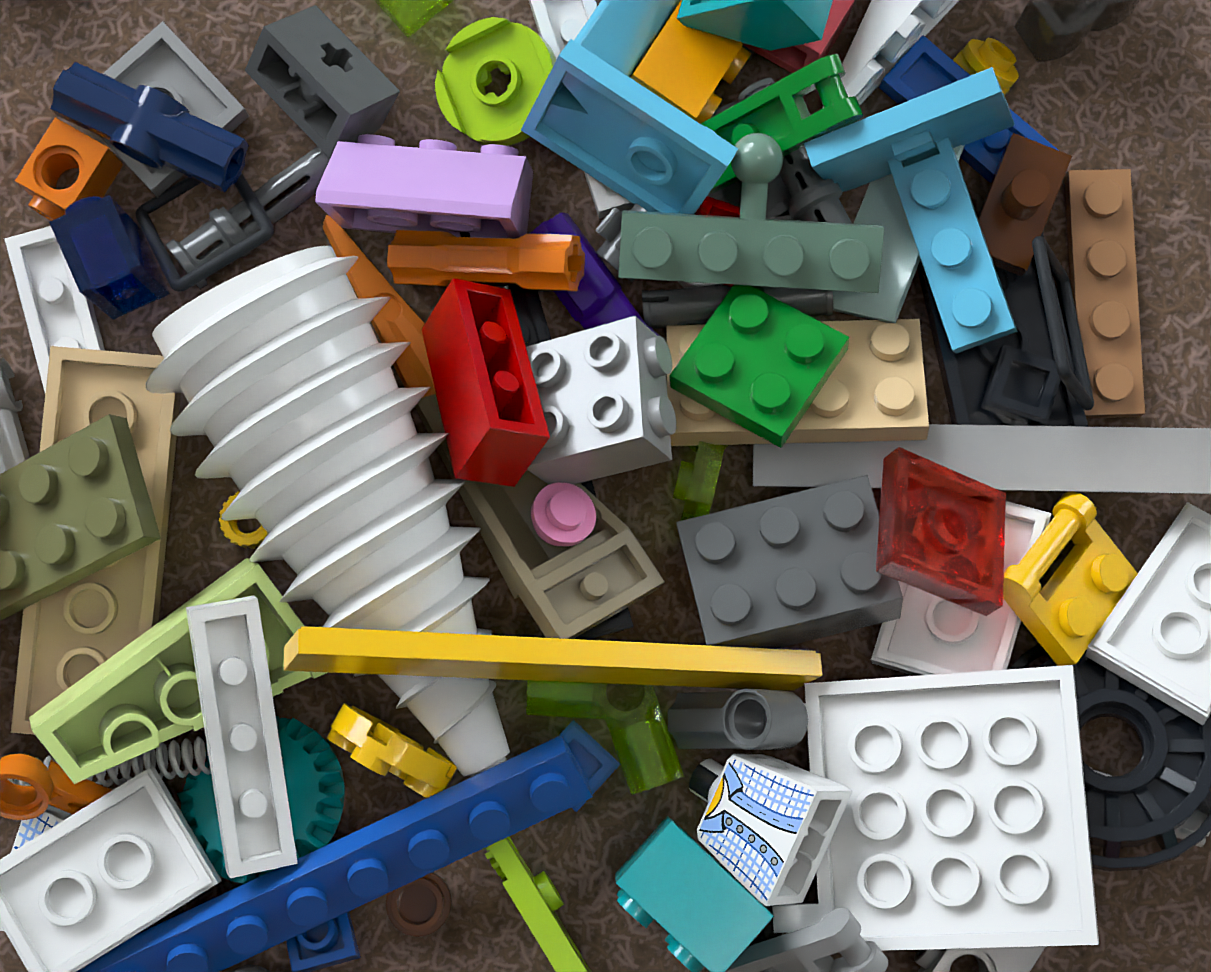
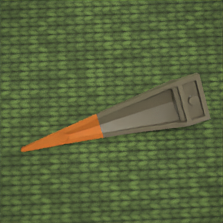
[323,215,665,639]

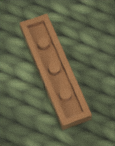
[1064,169,1145,418]

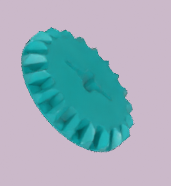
[177,716,345,884]

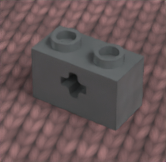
[245,5,400,157]

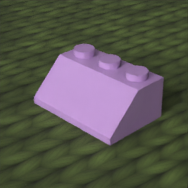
[315,134,533,239]

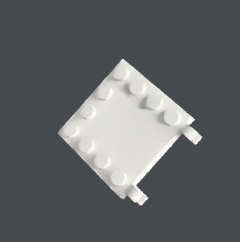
[763,665,1099,951]

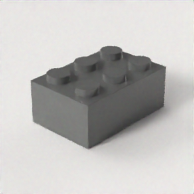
[676,475,903,649]

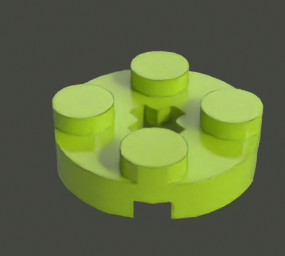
[435,17,557,146]

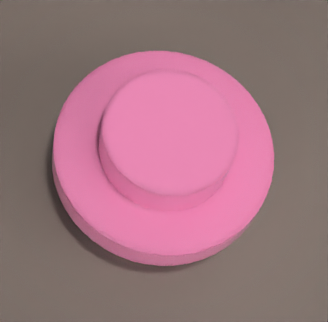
[531,482,596,546]

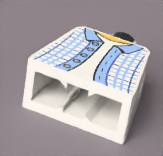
[689,754,853,906]

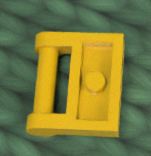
[996,491,1138,666]

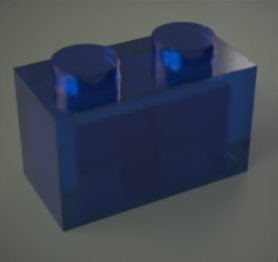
[49,195,170,320]

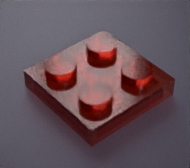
[876,447,1006,616]

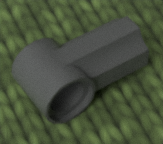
[668,688,808,750]

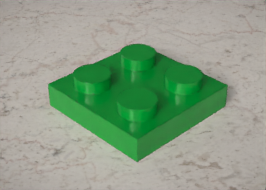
[669,285,849,448]

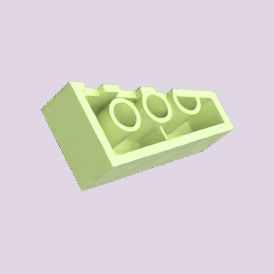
[29,558,328,784]

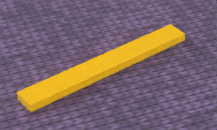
[284,626,822,691]

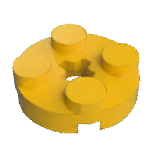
[327,703,457,798]

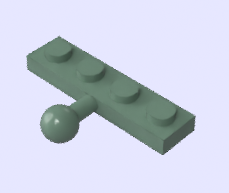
[618,133,884,293]

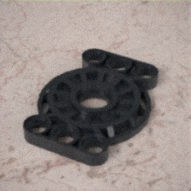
[1010,643,1211,872]

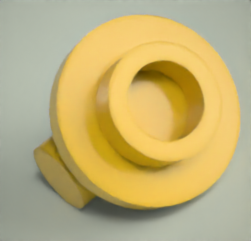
[953,38,1019,96]

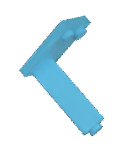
[521,0,738,214]

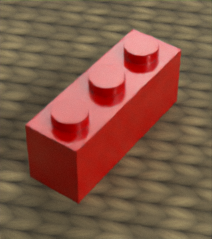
[421,278,550,487]

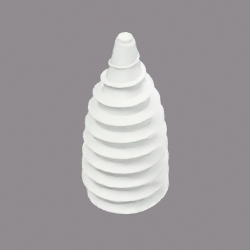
[145,246,510,777]

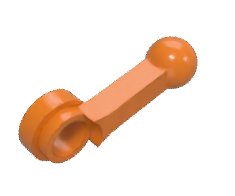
[0,754,112,820]

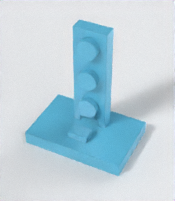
[804,67,1017,353]

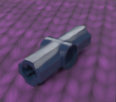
[50,62,249,193]

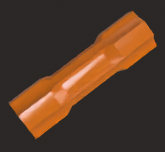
[387,230,585,291]

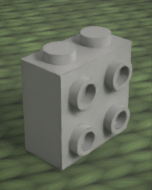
[526,316,676,484]

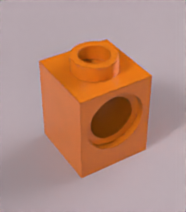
[15,117,123,227]

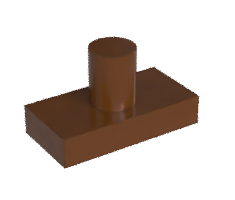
[978,133,1072,276]

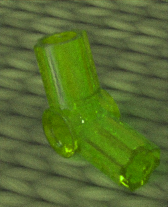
[526,680,684,795]

